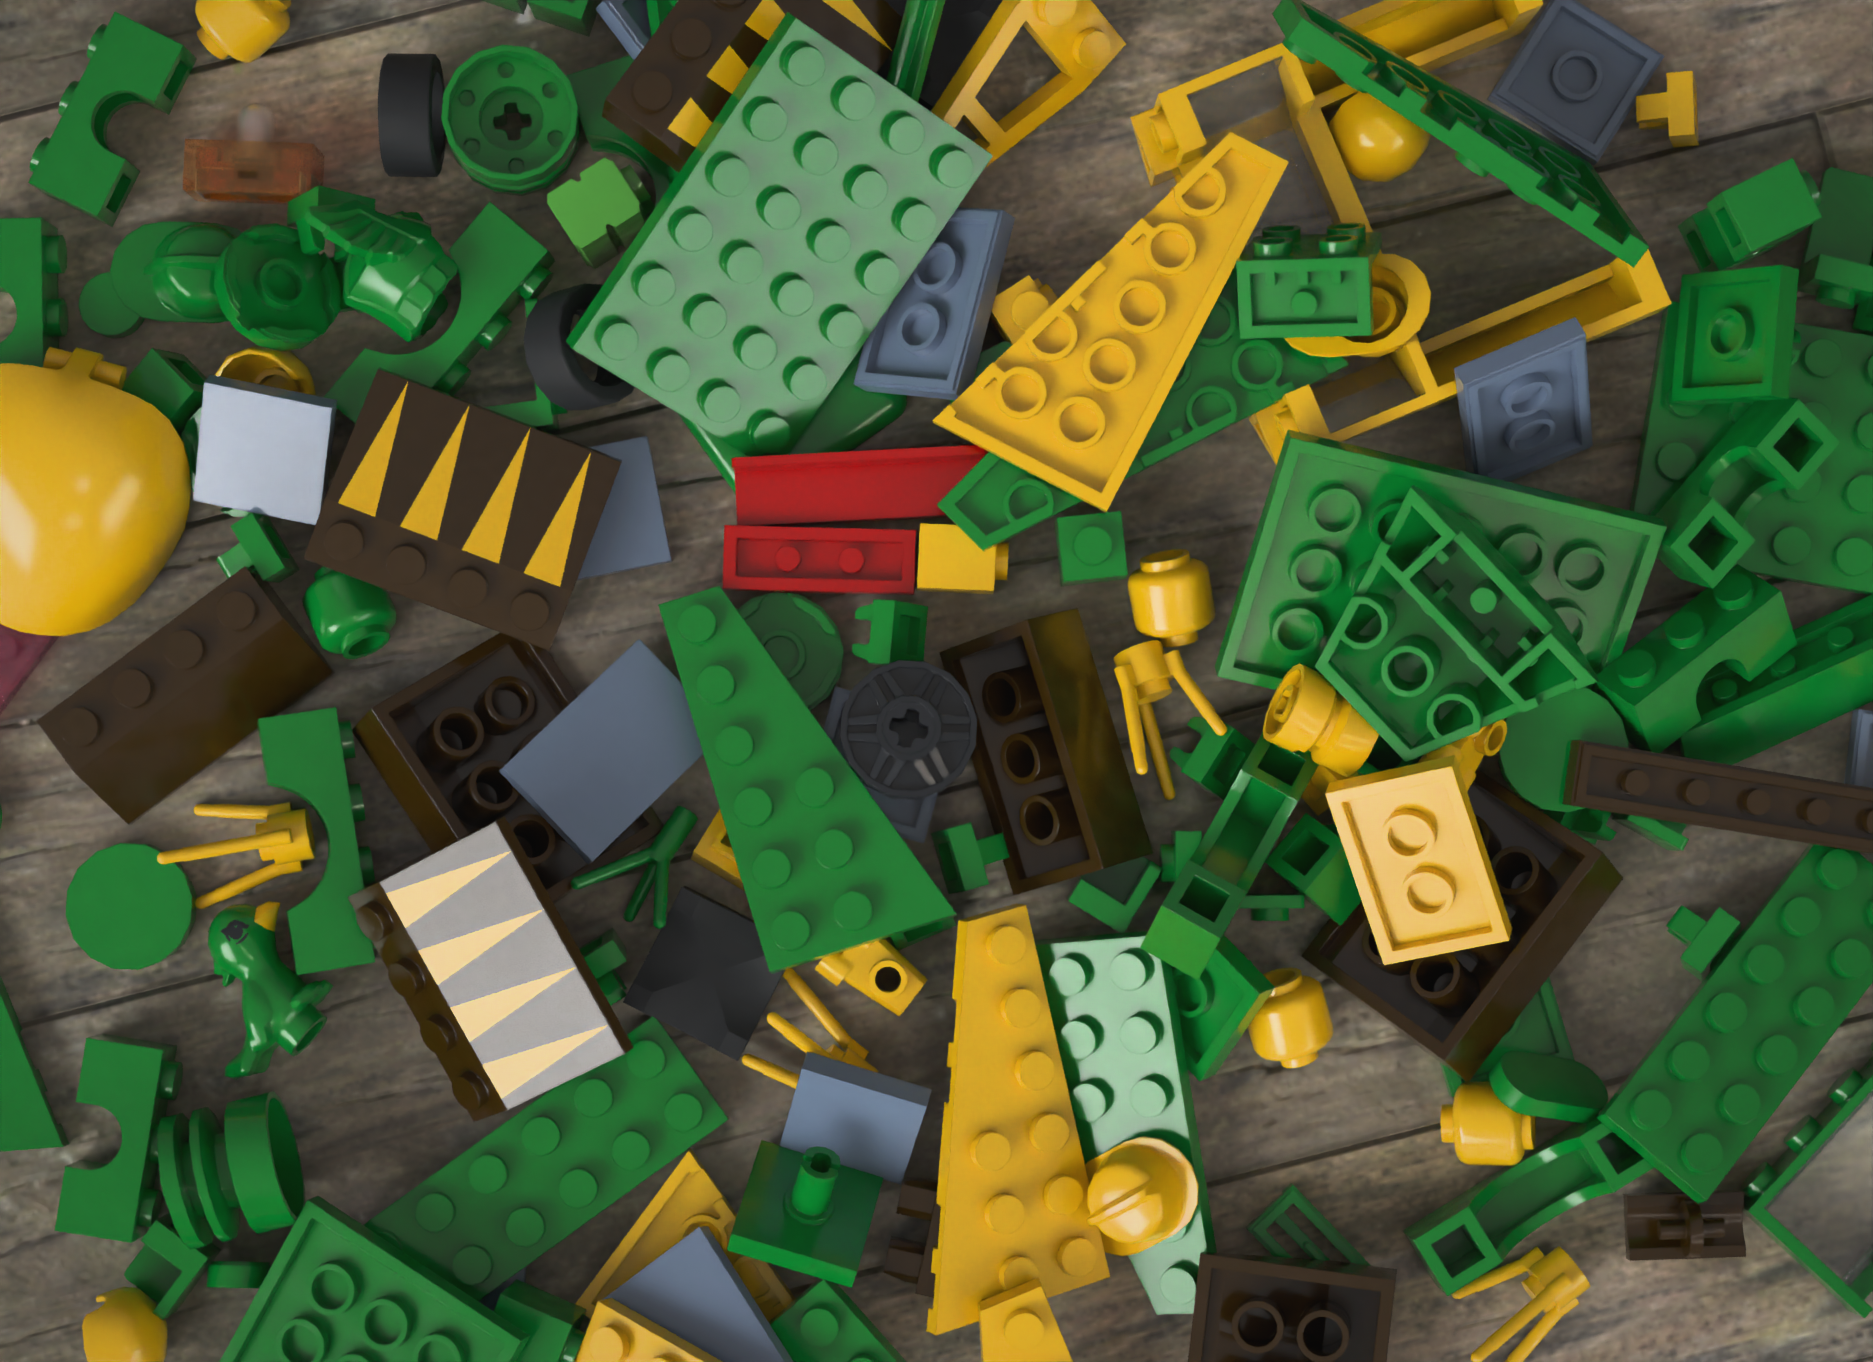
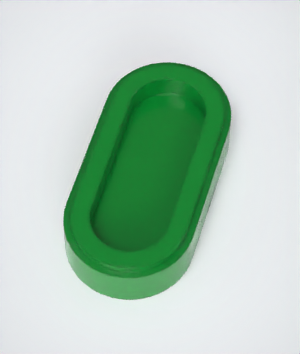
[1489,1051,1608,1123]

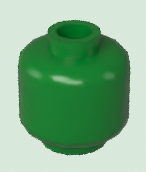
[302,566,397,659]

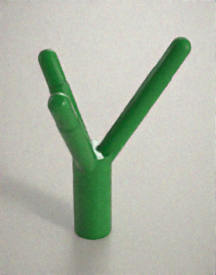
[571,806,698,929]

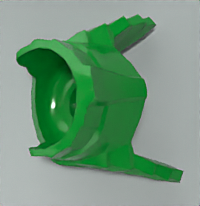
[304,200,458,343]

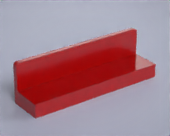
[731,445,988,526]

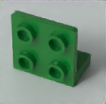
[1236,223,1382,339]

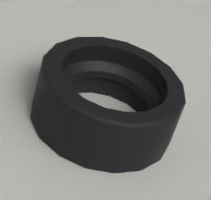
[378,53,446,177]
[523,283,635,410]

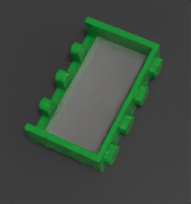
[1740,1042,1873,1318]

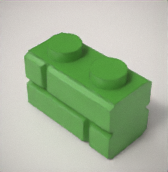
[547,157,655,269]

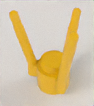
[1113,640,1227,800]
[157,802,316,909]
[742,968,878,1089]
[1451,1246,1590,1362]

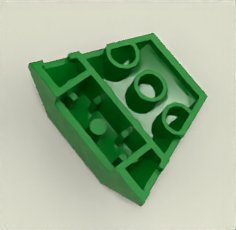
[1315,485,1599,762]

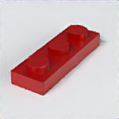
[723,525,916,595]

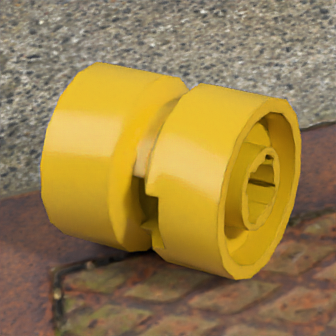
[1263,663,1379,777]

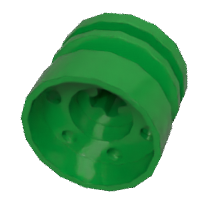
[441,45,581,196]
[157,1091,305,1250]

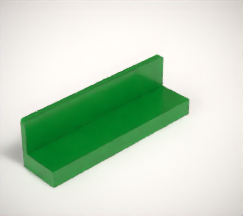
[1676,594,1873,765]

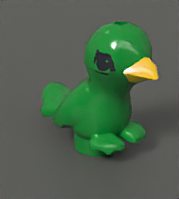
[208,901,333,1080]

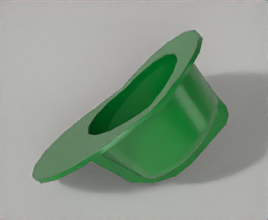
[110,221,242,323]

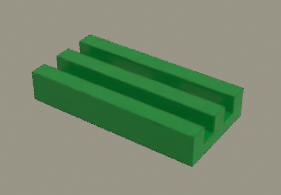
[1246,1183,1371,1266]

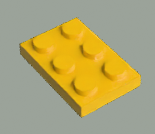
[1325,755,1512,965]

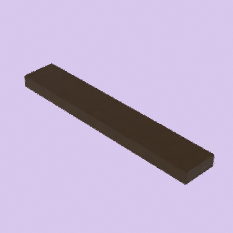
[1562,740,1873,854]

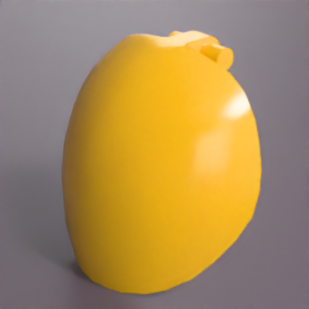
[0,347,191,636]

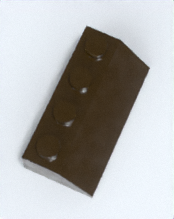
[37,566,335,825]
[939,608,1153,895]

